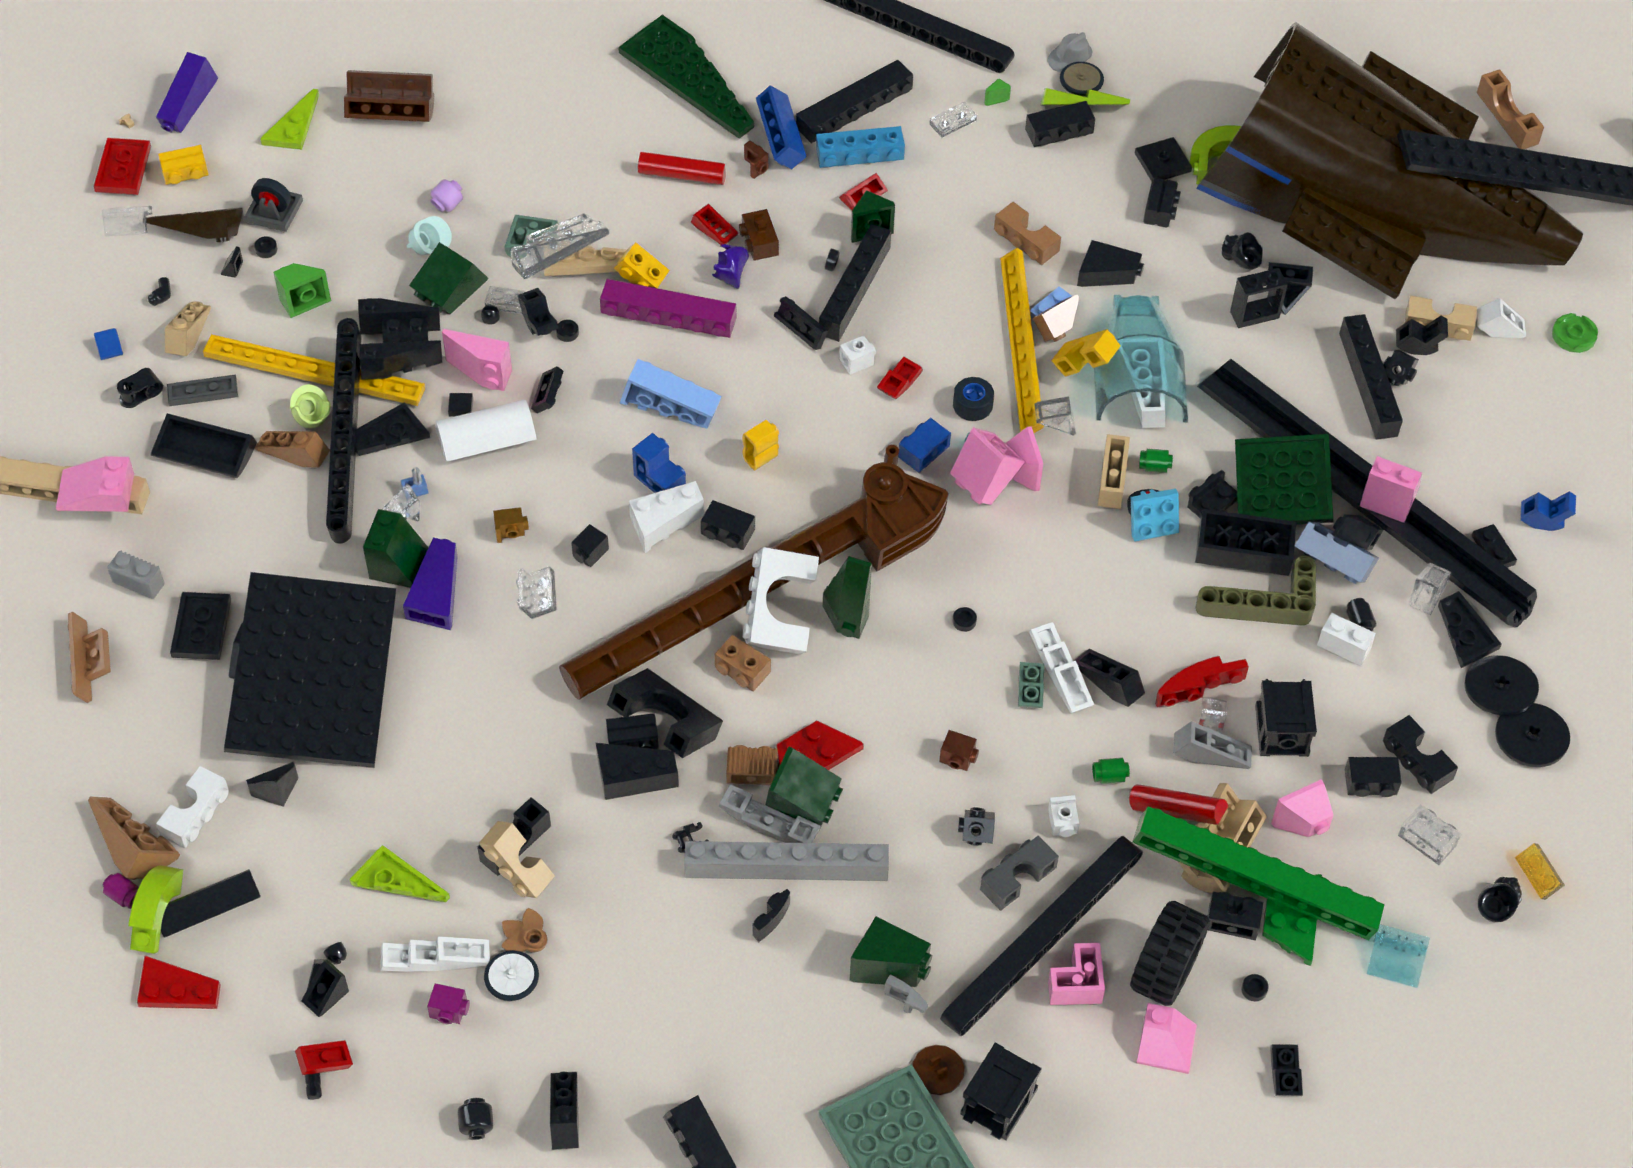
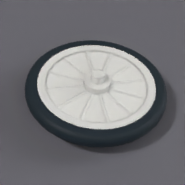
[484,950,539,1001]

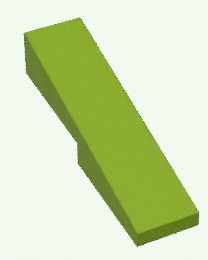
[1041,88,1131,105]

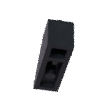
[1074,648,1145,707]

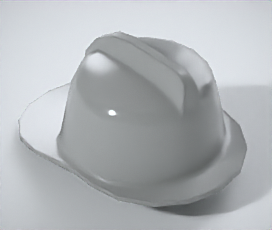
[1048,32,1093,72]

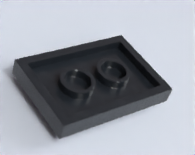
[170,592,231,660]

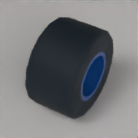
[953,377,994,421]

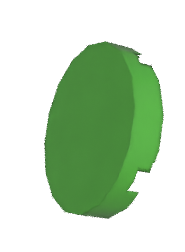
[1552,313,1598,353]

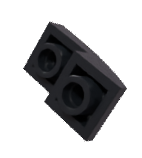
[752,889,790,942]
[1270,1044,1303,1096]

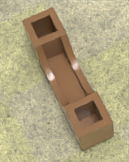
[1477,69,1544,149]

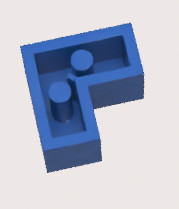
[632,433,686,493]

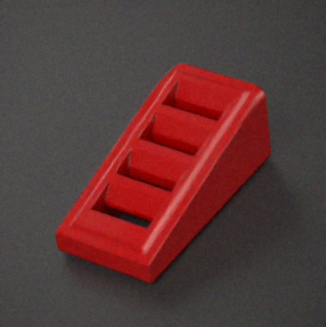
[691,203,739,245]

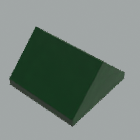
[851,190,895,243]

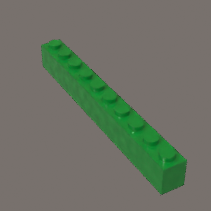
[1132,806,1385,941]

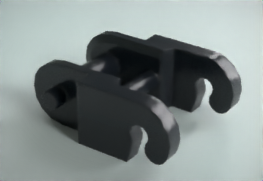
[672,822,709,853]

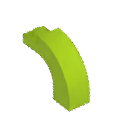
[1189,125,1241,185]
[128,865,184,954]

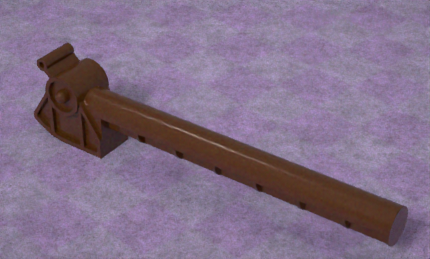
[559,445,949,700]

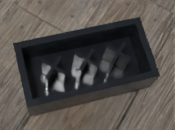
[1195,509,1297,576]

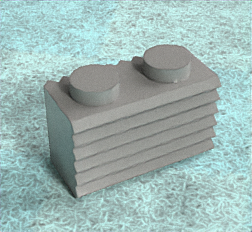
[107,550,164,599]

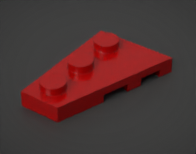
[137,956,221,1009]

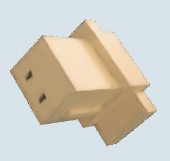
[119,114,134,129]

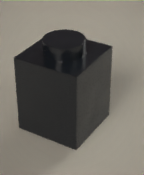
[571,524,609,567]

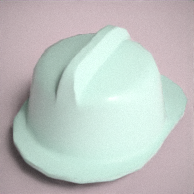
[407,216,452,255]

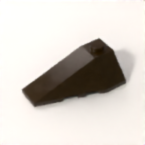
[143,208,243,242]

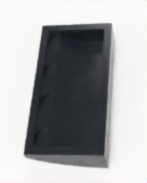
[151,413,257,478]

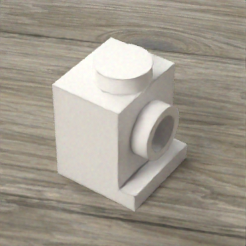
[1048,795,1079,837]

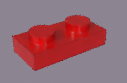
[295,1040,353,1075]

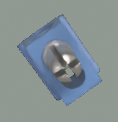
[401,467,429,500]

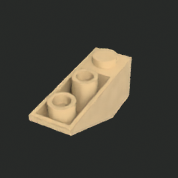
[165,301,211,356]

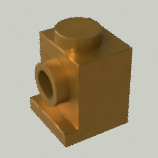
[493,507,529,543]

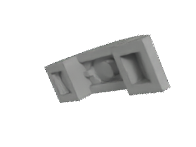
[719,784,820,843]

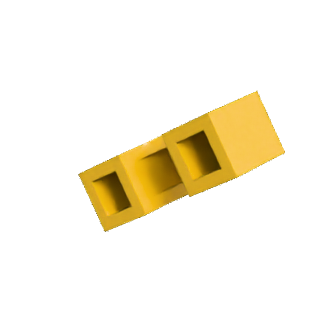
[1051,329,1121,377]

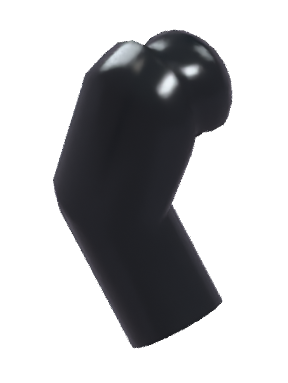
[148,277,171,306]

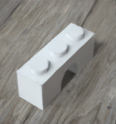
[156,766,229,849]

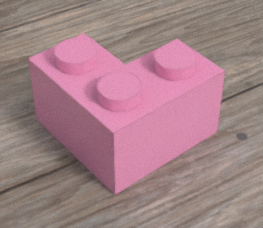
[1048,943,1105,1005]

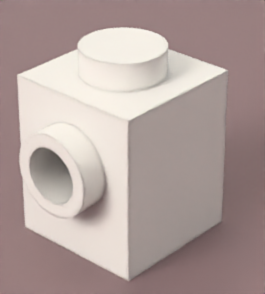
[840,335,876,375]

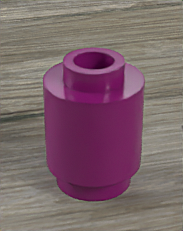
[102,873,139,909]

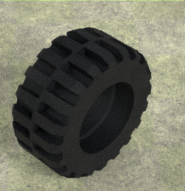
[1130,901,1210,1006]

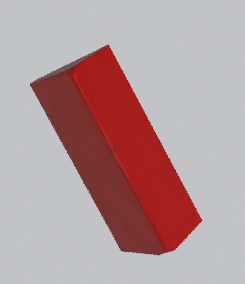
[839,173,888,210]

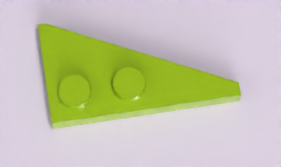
[261,89,319,150]
[349,845,450,902]

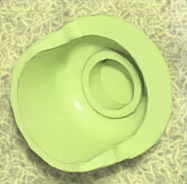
[290,384,331,429]

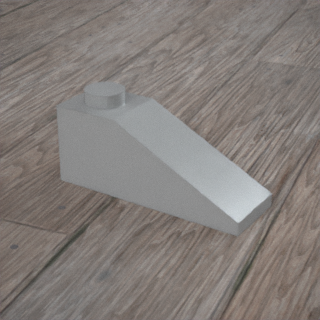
[1173,721,1252,769]

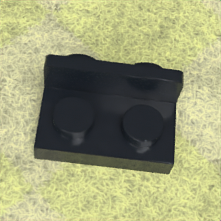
[1187,470,1237,518]

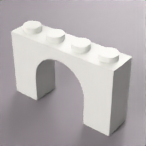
[743,547,819,654]

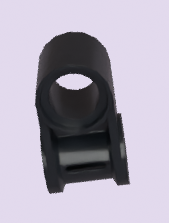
[117,368,164,408]

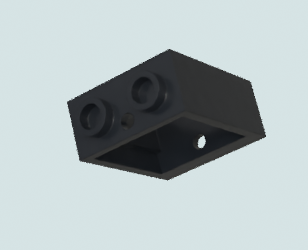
[1230,268,1287,328]

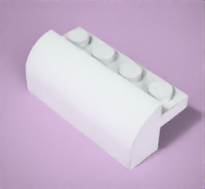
[435,400,537,461]

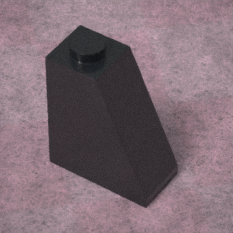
[1077,240,1144,287]

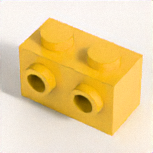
[614,242,670,288]

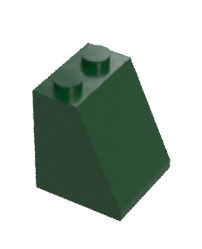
[409,242,488,314]
[363,509,429,588]
[765,746,843,830]
[850,916,933,987]

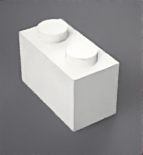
[1317,613,1376,666]

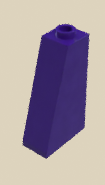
[156,52,218,133]
[403,537,458,630]

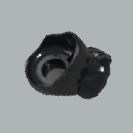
[1222,232,1263,270]
[1478,877,1522,922]

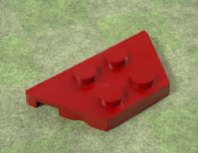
[776,721,864,770]

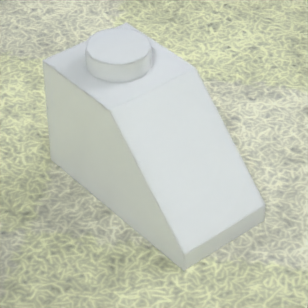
[1476,298,1526,338]

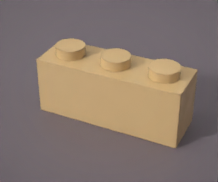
[1097,434,1130,509]

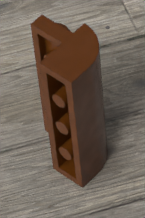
[344,70,434,122]

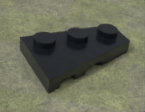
[355,402,430,456]
[1438,591,1502,668]

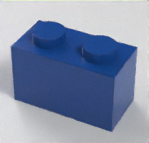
[899,417,951,473]

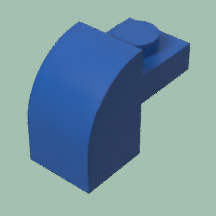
[1520,491,1576,531]

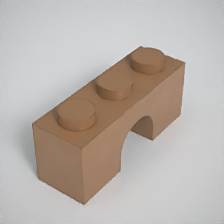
[994,202,1061,265]

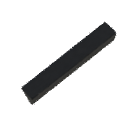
[161,869,261,937]

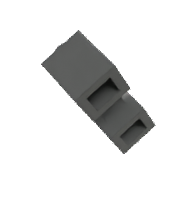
[980,835,1059,911]

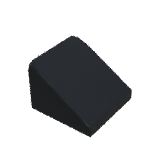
[221,246,243,278]

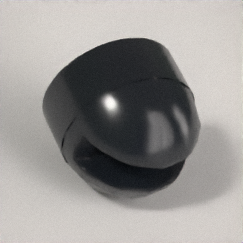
[481,304,500,324]
[324,942,347,964]

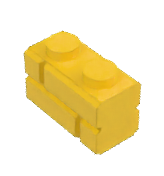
[158,145,208,184]

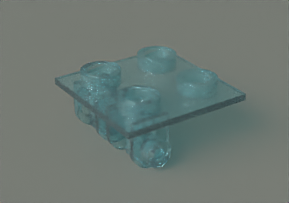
[1367,924,1430,988]

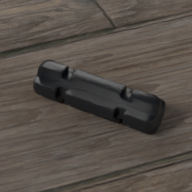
[305,1073,322,1100]

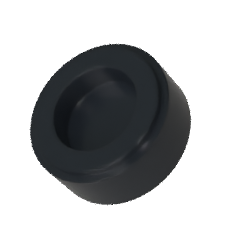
[254,236,278,258]
[825,248,840,271]
[556,320,579,342]
[953,607,977,632]
[1241,974,1269,1002]

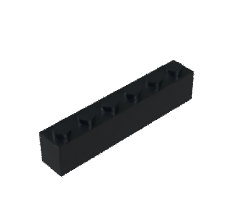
[796,60,913,143]
[819,224,891,342]
[1339,314,1403,440]

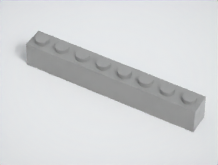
[684,841,889,881]

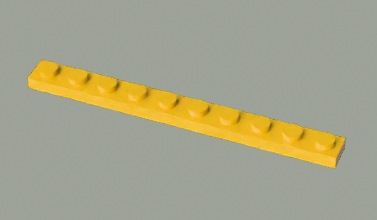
[1000,248,1044,433]
[203,334,425,406]

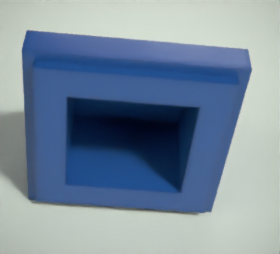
[94,328,123,360]

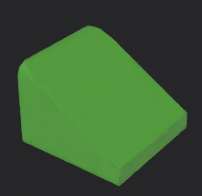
[984,78,1011,106]

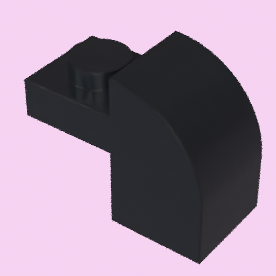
[517,288,559,336]
[1396,316,1448,355]

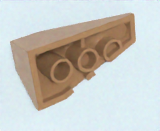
[88,796,180,880]

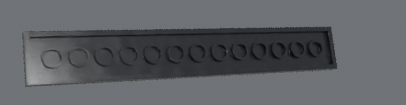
[1397,129,1633,206]

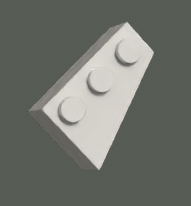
[629,481,704,553]

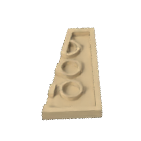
[543,241,627,276]

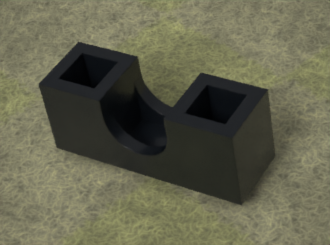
[1383,715,1458,794]
[477,797,551,876]

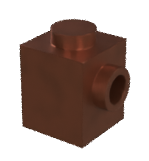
[939,730,979,771]

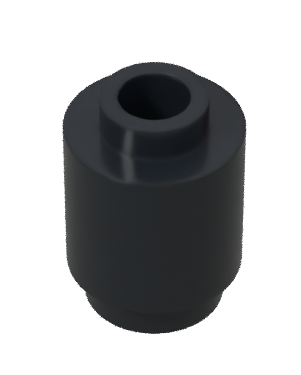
[1346,598,1377,631]

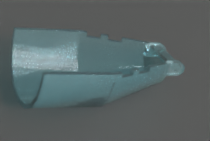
[1094,295,1188,423]

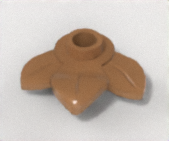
[502,908,547,952]

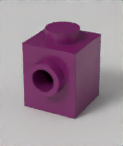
[427,983,470,1024]

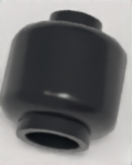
[458,1098,493,1140]

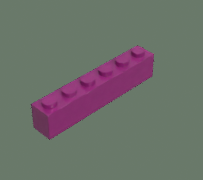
[600,279,737,338]

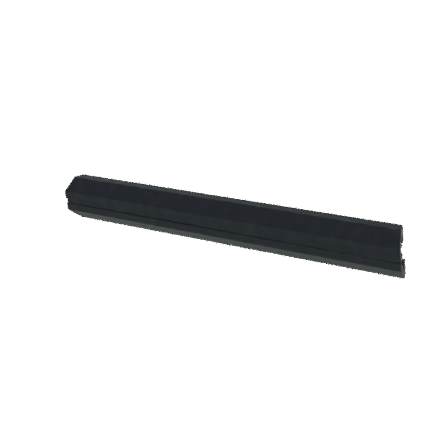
[1197,359,1537,627]

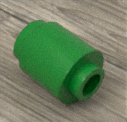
[1139,448,1173,473]
[1092,758,1130,784]

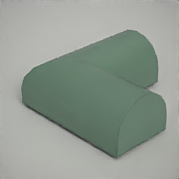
[505,215,558,259]

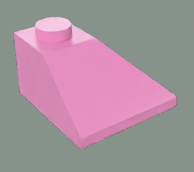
[1006,426,1043,491]
[1271,780,1333,837]
[1137,1003,1197,1074]

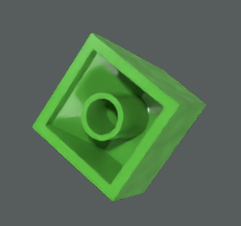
[273,263,331,318]

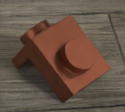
[744,140,769,179]

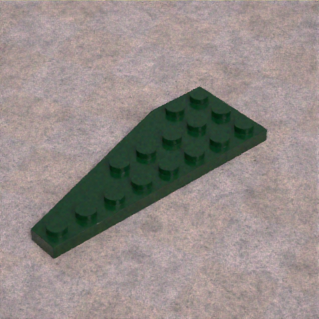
[618,14,754,139]

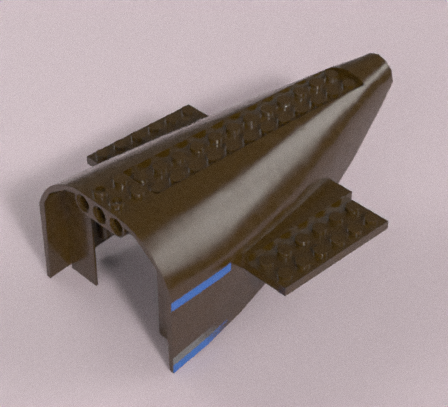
[1196,22,1583,299]

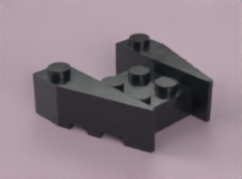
[358,298,442,380]

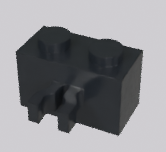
[1207,892,1264,941]

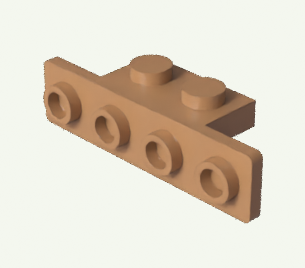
[67,612,111,703]

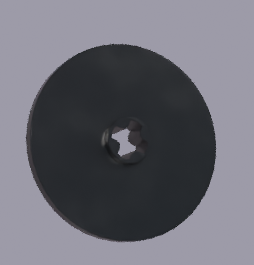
[1464,655,1539,716]
[1495,703,1570,767]

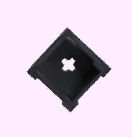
[1255,679,1317,757]
[960,1042,1042,1141]

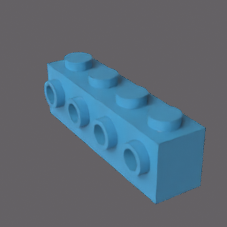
[816,126,905,168]

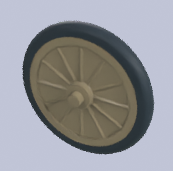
[1060,62,1104,96]

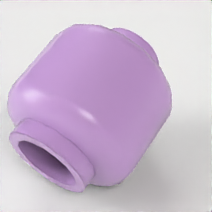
[430,179,463,212]

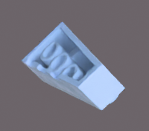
[620,359,722,429]

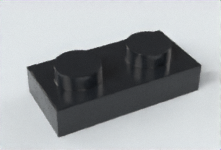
[531,366,564,413]
[1472,524,1517,568]

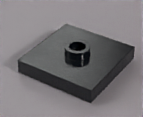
[1135,137,1192,182]

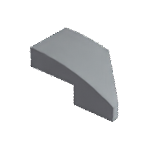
[885,975,928,1013]

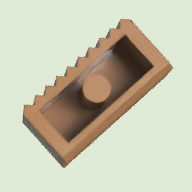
[726,745,777,785]

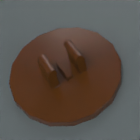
[913,1045,964,1095]

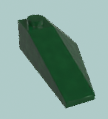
[822,556,872,639]

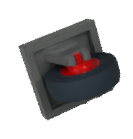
[244,178,303,232]

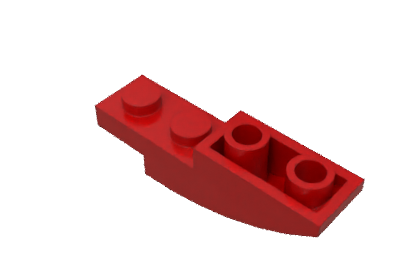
[1155,656,1249,707]

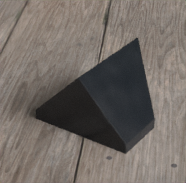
[1268,262,1313,315]
[246,762,299,807]
[301,959,349,1017]

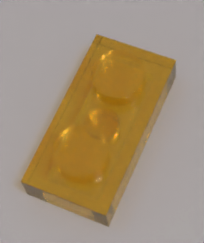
[1515,843,1565,900]

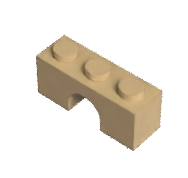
[1405,296,1477,341]
[479,821,555,898]

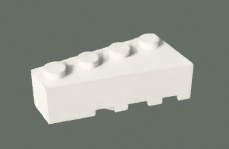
[1118,339,1165,428]

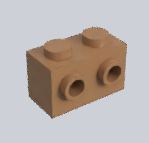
[715,635,771,692]

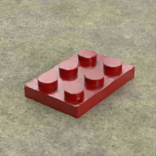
[94,138,151,195]

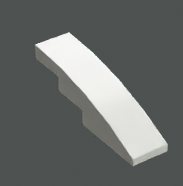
[1029,622,1094,714]
[381,937,490,972]

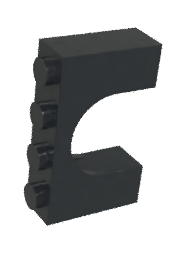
[607,668,723,758]

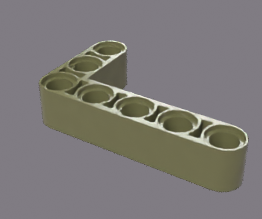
[1195,555,1316,626]

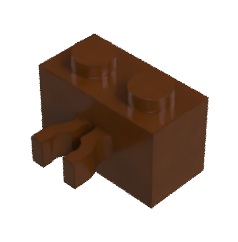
[739,209,779,261]

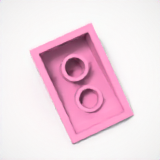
[442,329,512,391]
[56,456,134,512]

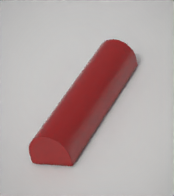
[638,152,726,185]
[1129,784,1229,825]

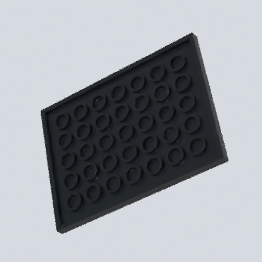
[224,572,396,768]

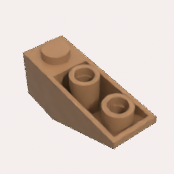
[255,431,330,468]

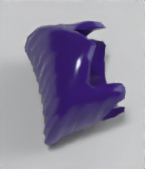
[712,244,749,289]

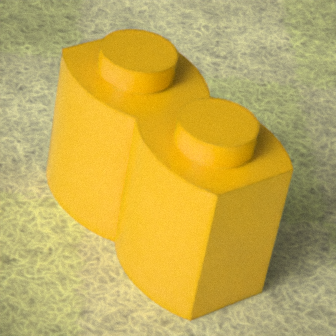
[742,420,779,471]

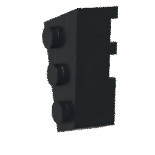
[596,743,679,800]

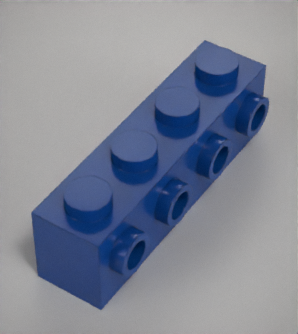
[756,85,807,169]

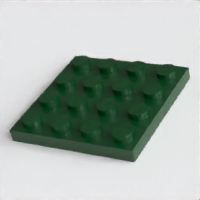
[1235,434,1334,524]

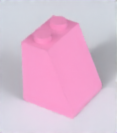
[950,427,1025,505]
[1360,456,1422,523]

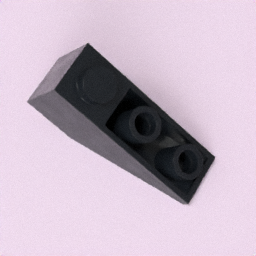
[1332,514,1384,550]
[550,1071,579,1150]

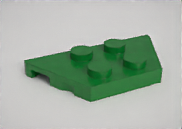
[1262,874,1322,966]

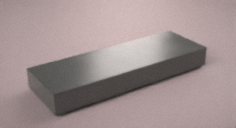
[167,374,238,406]

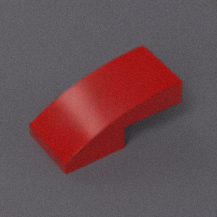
[877,356,923,399]

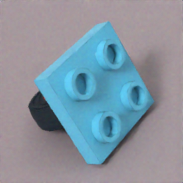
[1127,488,1179,541]

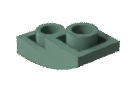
[1018,662,1044,708]

